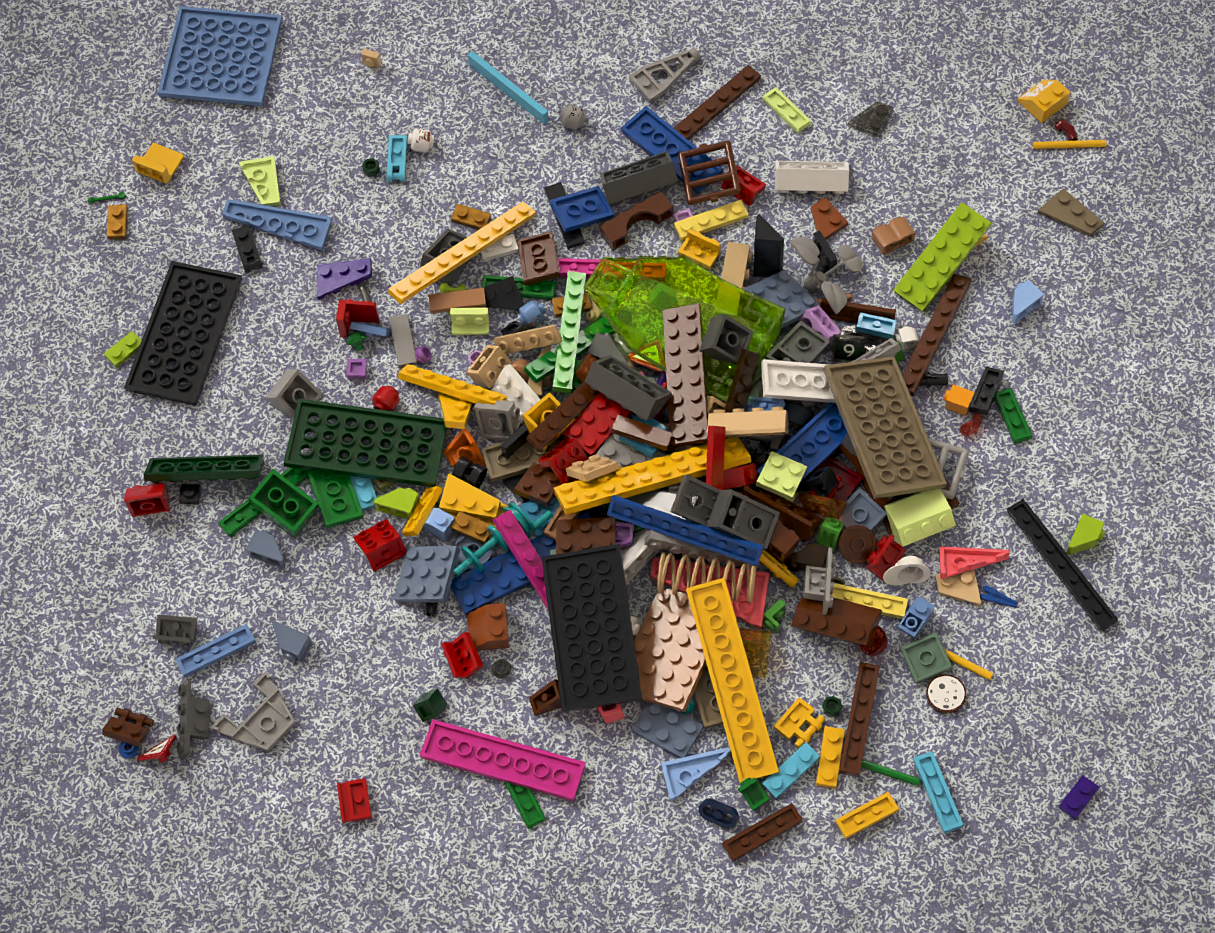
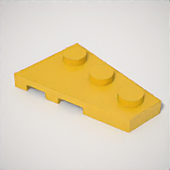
[438,392,474,429]

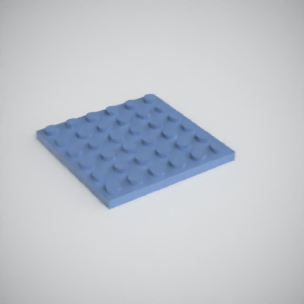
[158,6,283,106]

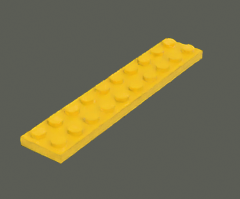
[554,437,751,515]
[686,578,779,783]

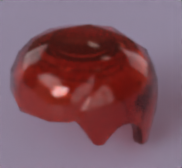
[859,625,888,657]

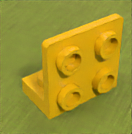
[132,143,184,184]

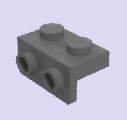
[153,614,198,646]

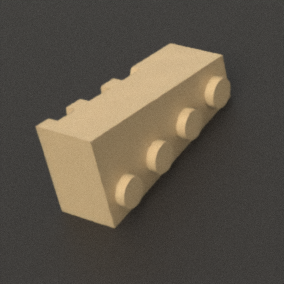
[715,242,753,320]

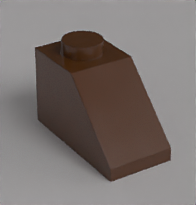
[529,679,562,716]

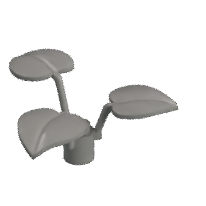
[789,237,863,314]

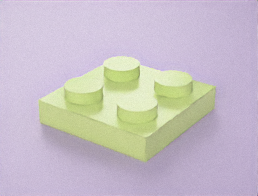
[756,451,807,501]

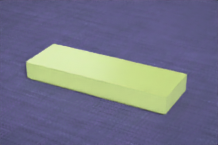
[762,87,811,134]

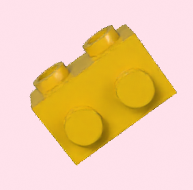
[678,229,721,270]

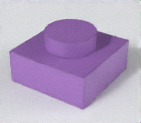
[346,359,367,379]

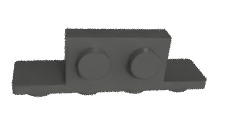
[177,679,210,760]

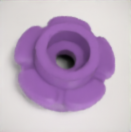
[415,346,432,364]

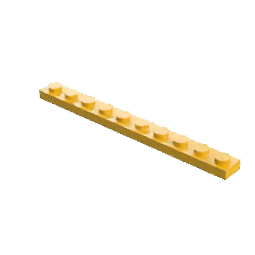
[388,201,536,304]

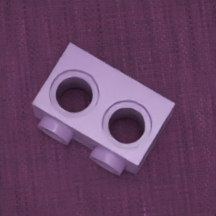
[797,305,842,349]

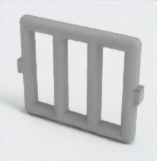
[928,438,969,499]

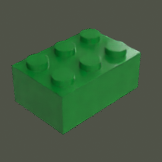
[248,469,319,538]

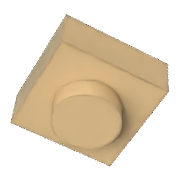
[361,48,382,68]

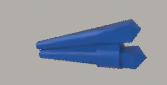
[980,585,1018,608]

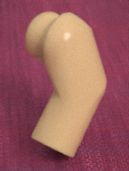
[586,296,603,322]

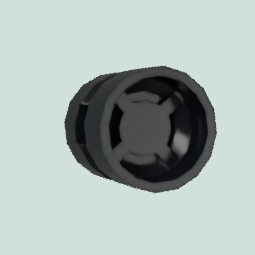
[452,456,487,489]

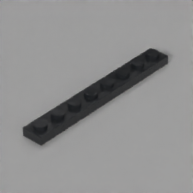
[1007,499,1118,632]

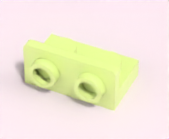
[450,308,490,335]

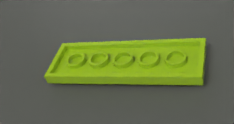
[893,202,992,312]

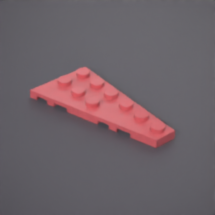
[650,557,770,630]

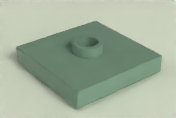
[900,632,953,685]

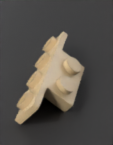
[493,325,562,354]

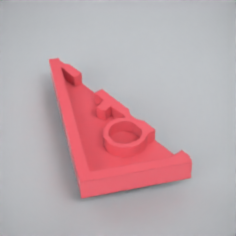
[940,547,1009,579]

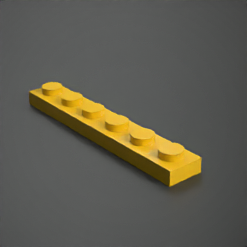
[398,364,507,405]

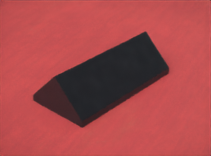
[753,214,784,278]

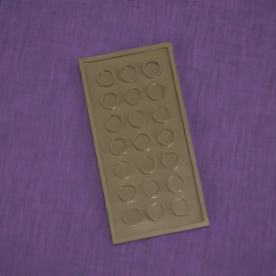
[823,356,947,499]

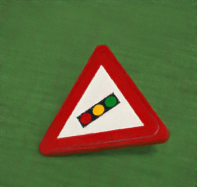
[137,734,176,763]

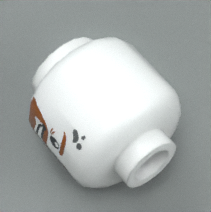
[407,128,434,153]

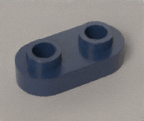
[699,798,739,829]

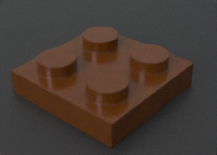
[514,462,561,507]

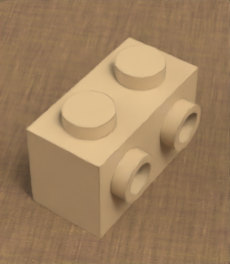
[466,345,511,389]

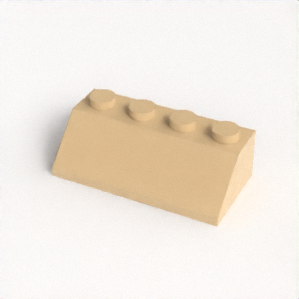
[707,407,789,437]

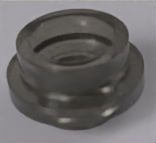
[492,659,512,679]

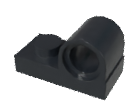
[796,466,838,498]

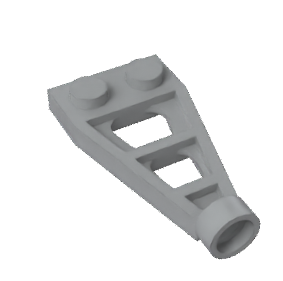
[629,47,701,103]

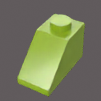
[374,488,419,520]
[1067,514,1106,555]

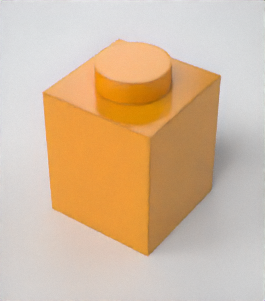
[943,384,974,416]

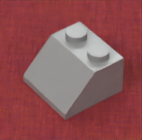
[265,369,323,419]

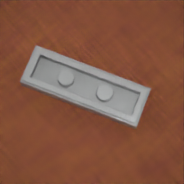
[389,314,418,368]

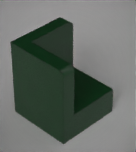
[413,688,447,722]

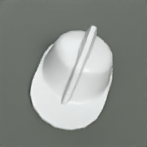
[883,556,930,585]

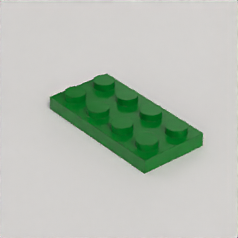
[306,453,363,529]

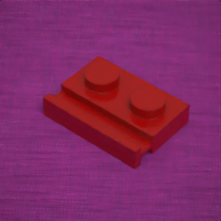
[337,778,372,824]

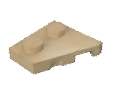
[935,570,981,606]

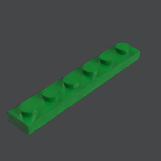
[524,314,621,383]

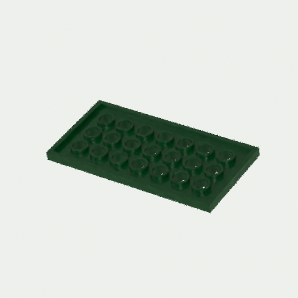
[284,398,447,487]

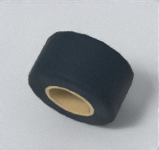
[783,400,814,428]

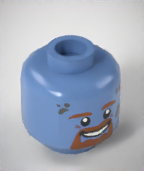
[517,300,546,328]

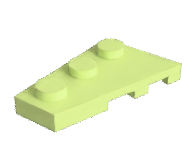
[239,156,281,207]

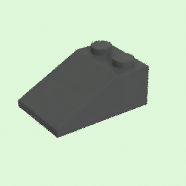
[420,228,471,286]

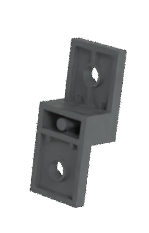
[749,321,830,400]
[670,475,780,549]

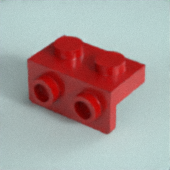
[865,534,906,582]
[441,632,483,679]

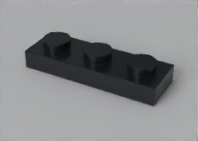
[969,367,1004,416]

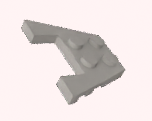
[211,671,296,752]

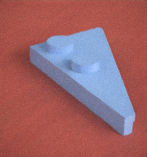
[661,747,731,801]

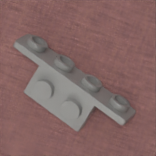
[803,547,835,615]

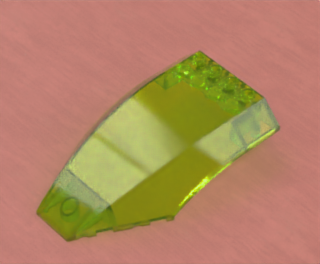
[584,255,786,402]

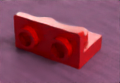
[721,166,767,206]

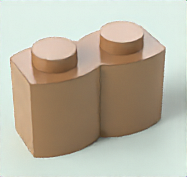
[871,217,915,255]

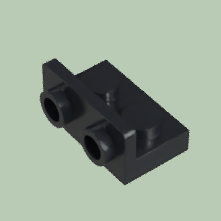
[813,231,837,274]

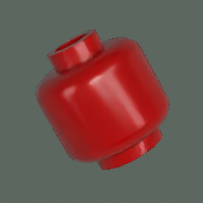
[372,386,400,411]

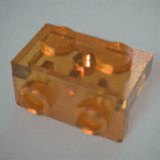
[799,493,848,519]

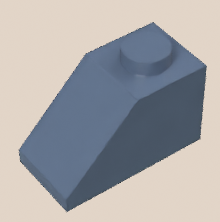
[246,530,286,569]
[272,621,311,662]

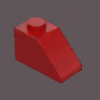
[723,463,758,490]

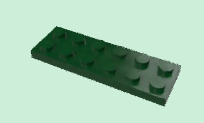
[144,454,264,483]

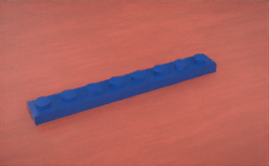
[607,495,764,566]

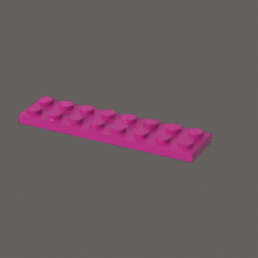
[420,719,586,802]

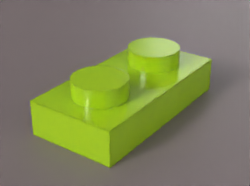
[103,331,142,368]

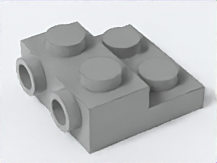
[474,400,523,440]

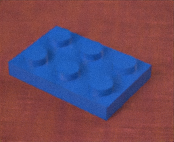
[549,186,614,232]

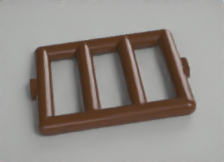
[678,140,741,205]

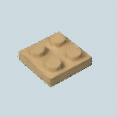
[566,455,619,482]

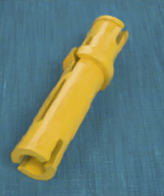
[759,549,799,588]

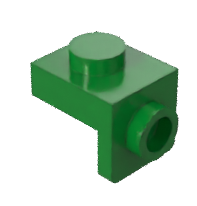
[738,777,771,811]

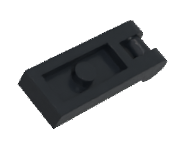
[232,225,263,273]

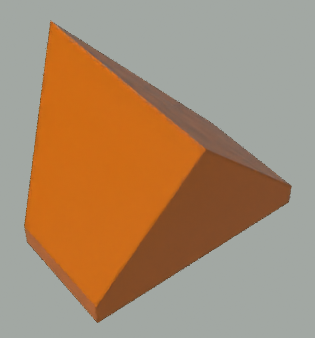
[443,427,486,467]

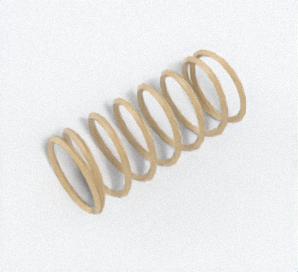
[657,552,756,604]

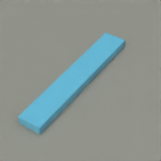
[468,51,549,124]

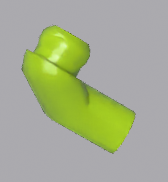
[439,283,467,293]

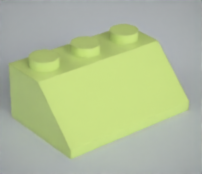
[884,489,956,547]

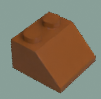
[467,603,509,651]

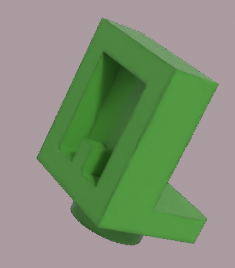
[816,517,844,551]
[763,599,786,634]

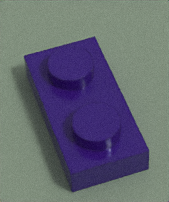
[1059,775,1099,820]

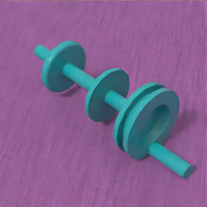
[453,502,553,576]

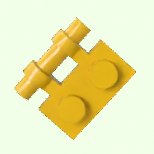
[774,697,826,749]

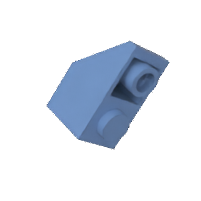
[897,596,935,638]

